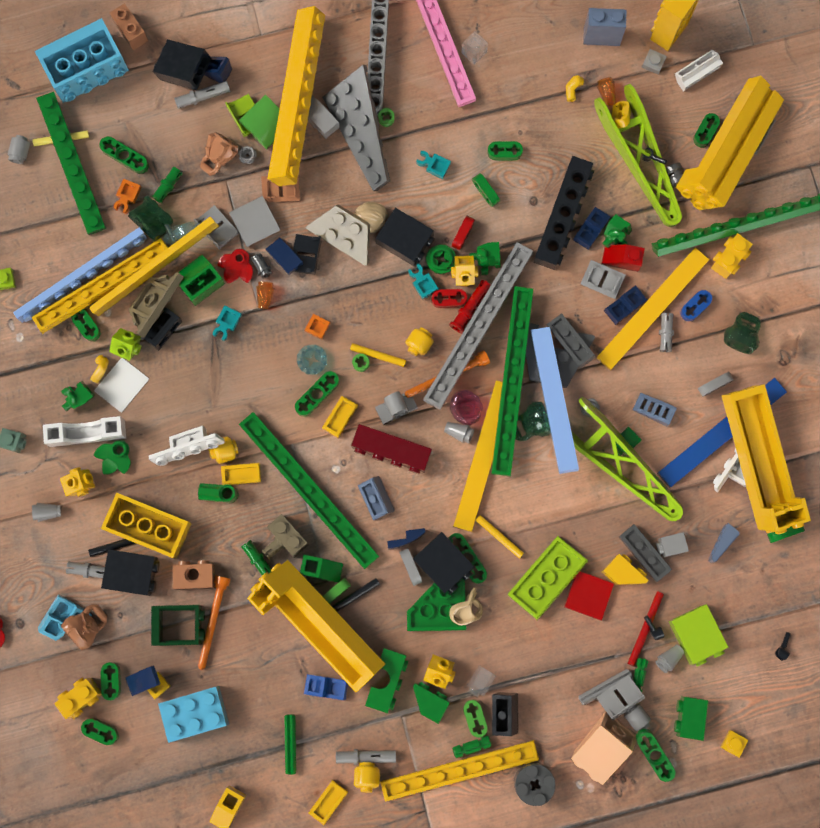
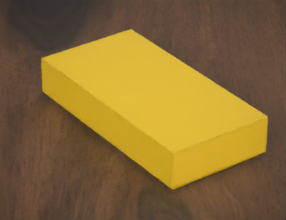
[322,396,358,438]
[221,463,261,485]
[308,780,348,825]

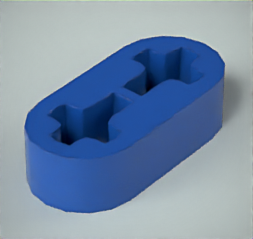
[680,290,712,321]

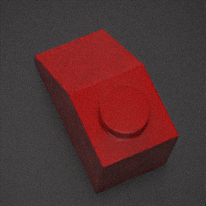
[601,244,645,272]

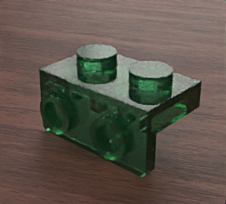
[128,196,173,242]

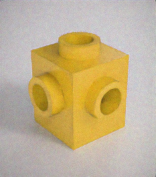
[451,256,478,287]
[60,467,95,497]
[423,654,456,689]

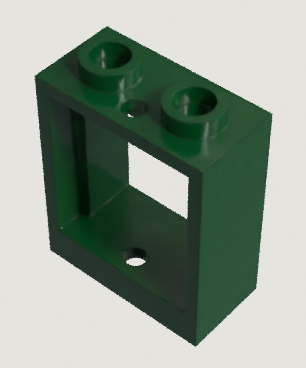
[151,605,205,646]

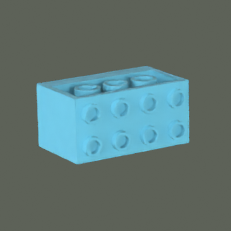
[35,18,129,103]

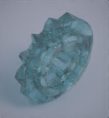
[297,345,327,375]

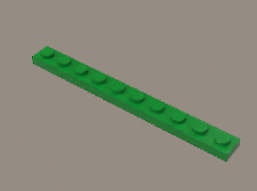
[651,193,820,257]
[491,286,533,477]
[239,412,379,569]

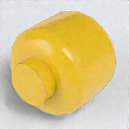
[405,327,434,356]
[208,436,238,464]
[354,762,380,793]

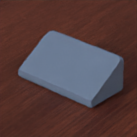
[358,476,394,520]

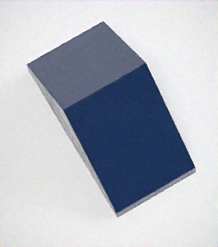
[204,56,232,83]

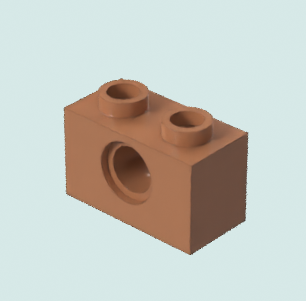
[109,3,148,51]
[173,560,215,590]

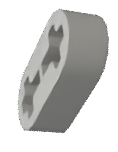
[698,372,734,397]
[399,548,422,586]

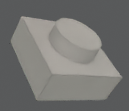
[642,49,667,75]

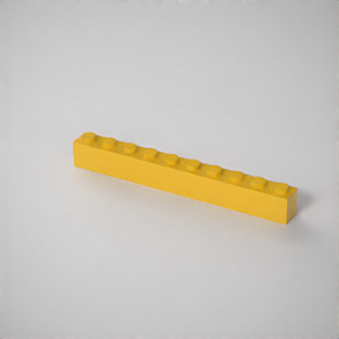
[267,6,325,186]

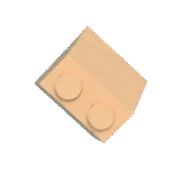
[571,711,636,785]

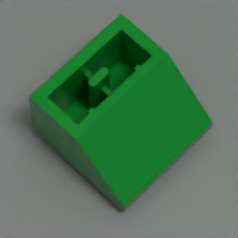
[178,255,225,306]

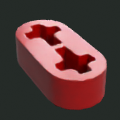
[451,216,475,251]
[431,289,467,308]

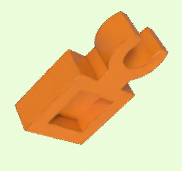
[114,179,142,214]

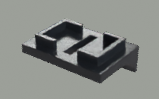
[293,234,322,275]

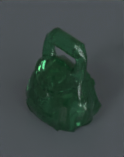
[724,312,761,354]
[515,402,551,441]

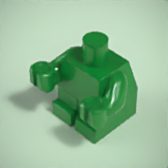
[602,214,632,248]
[469,242,501,275]
[61,381,95,411]

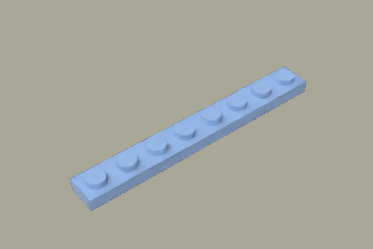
[13,227,147,323]

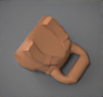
[200,132,238,176]
[61,604,108,650]

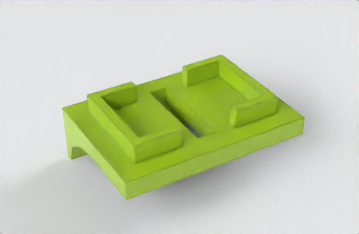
[225,94,255,137]

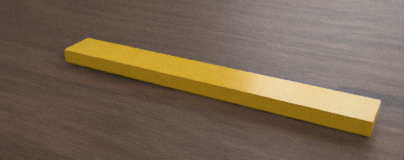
[89,217,218,316]
[31,238,168,334]
[597,248,709,371]
[453,380,502,532]
[380,740,539,802]

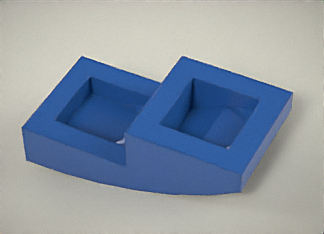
[304,674,348,700]

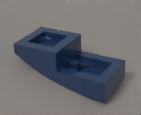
[573,207,611,250]
[265,237,303,275]
[604,285,647,325]
[387,528,425,550]
[126,665,160,696]

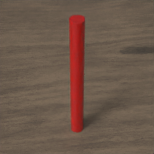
[627,591,664,667]

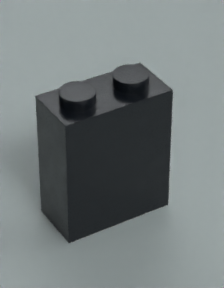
[152,39,212,91]
[375,207,435,266]
[413,532,474,595]
[101,549,160,596]

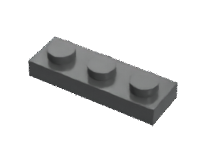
[546,313,596,369]
[619,524,672,582]

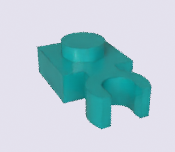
[416,151,451,179]
[408,264,439,300]
[213,305,242,342]

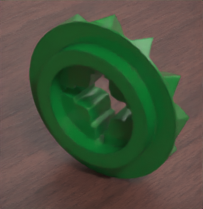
[426,245,456,275]

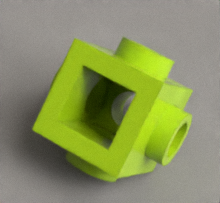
[109,328,142,361]

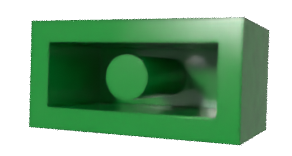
[674,696,708,741]

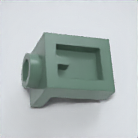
[0,428,27,453]

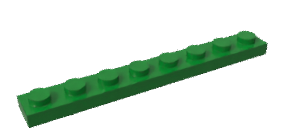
[36,91,106,235]

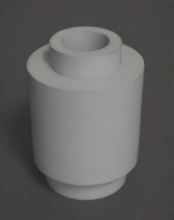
[7,135,30,164]
[624,704,651,731]

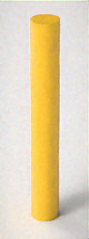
[350,343,406,367]
[475,515,524,559]

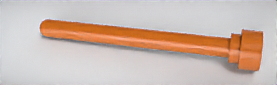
[405,350,490,398]
[198,575,231,670]

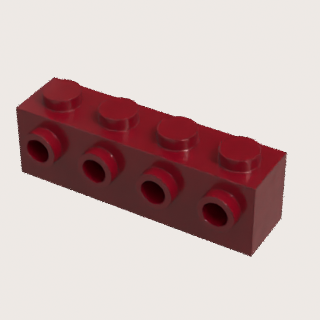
[351,424,432,474]

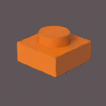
[305,314,330,340]

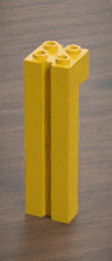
[676,75,784,210]
[721,384,811,534]
[247,560,385,692]

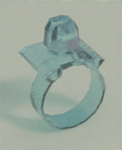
[163,222,198,244]

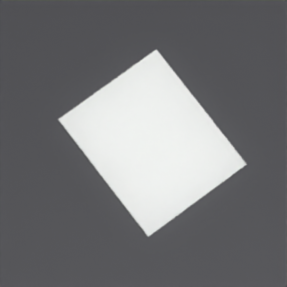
[94,358,149,413]

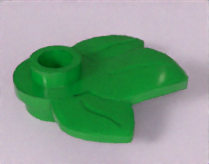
[94,440,131,475]

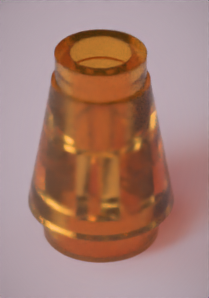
[597,77,616,106]
[256,282,275,309]

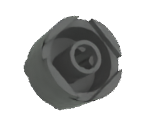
[514,763,556,806]

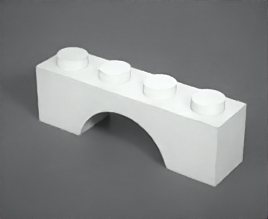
[43,416,126,447]

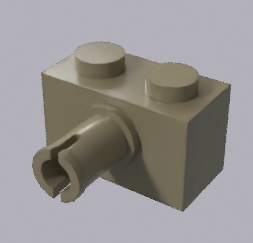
[262,514,309,560]

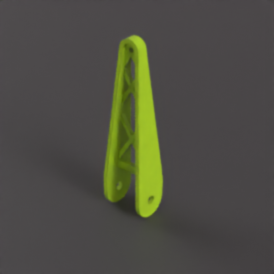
[594,84,682,227]
[571,397,683,521]

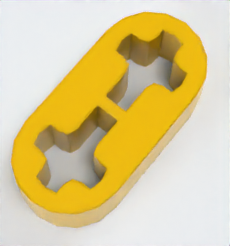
[612,101,631,128]

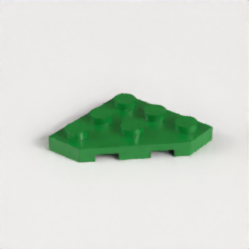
[407,579,466,631]

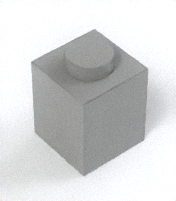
[656,532,689,558]

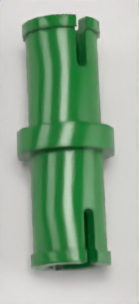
[152,167,183,204]
[241,540,272,575]

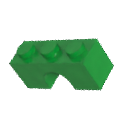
[365,648,409,713]

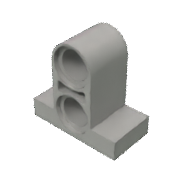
[375,391,418,425]

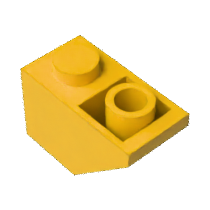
[601,554,649,585]
[209,785,247,828]

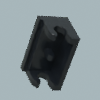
[143,307,182,351]

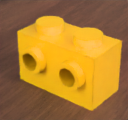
[711,233,753,279]
[54,677,102,720]

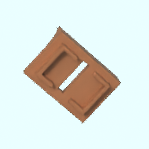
[261,175,300,202]

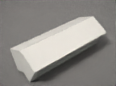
[675,50,723,92]

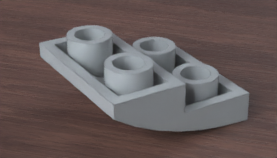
[229,196,280,247]

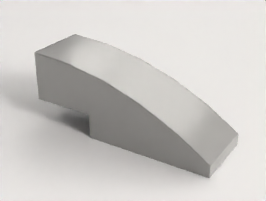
[308,96,340,139]

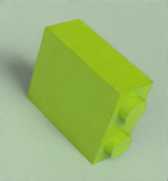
[668,604,729,666]

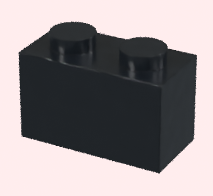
[492,692,518,736]

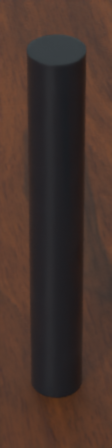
[88,539,136,557]
[332,578,380,612]

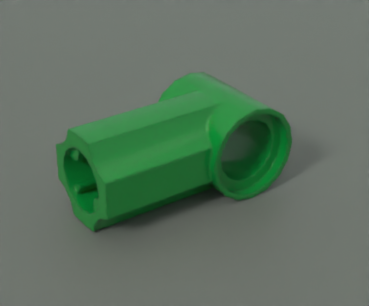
[198,483,239,504]

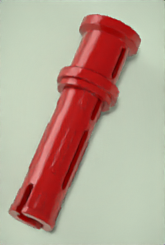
[449,280,491,334]

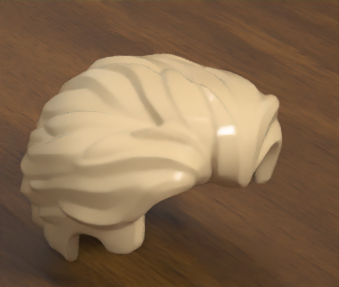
[354,202,388,234]

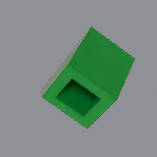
[300,555,343,583]
[413,682,450,724]

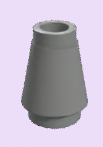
[444,422,474,443]
[32,503,61,522]
[655,644,685,673]

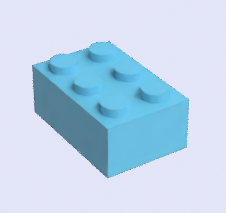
[158,686,229,743]

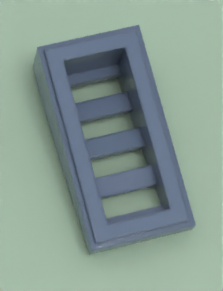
[632,393,677,427]
[708,523,740,563]

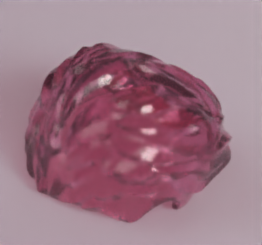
[450,390,483,425]

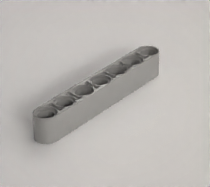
[367,0,389,115]

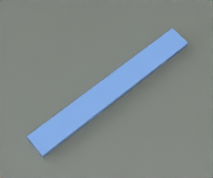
[531,327,579,474]

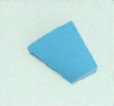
[38,594,92,641]

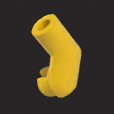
[565,75,584,102]
[90,355,109,383]

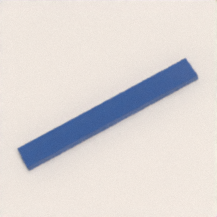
[657,378,787,488]

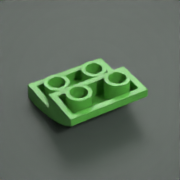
[239,95,280,150]

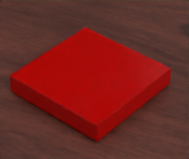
[564,571,614,621]

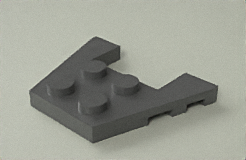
[526,323,595,388]

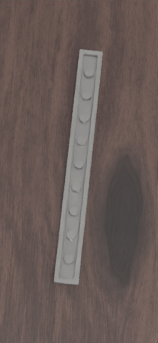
[423,242,533,410]

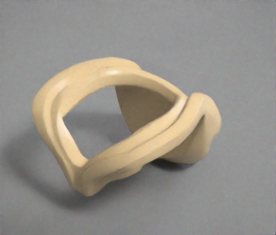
[449,588,483,625]

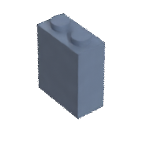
[583,8,627,46]

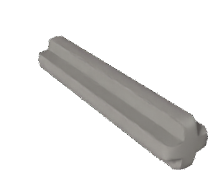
[578,669,633,705]

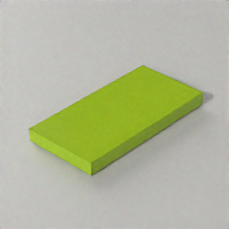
[507,536,588,621]

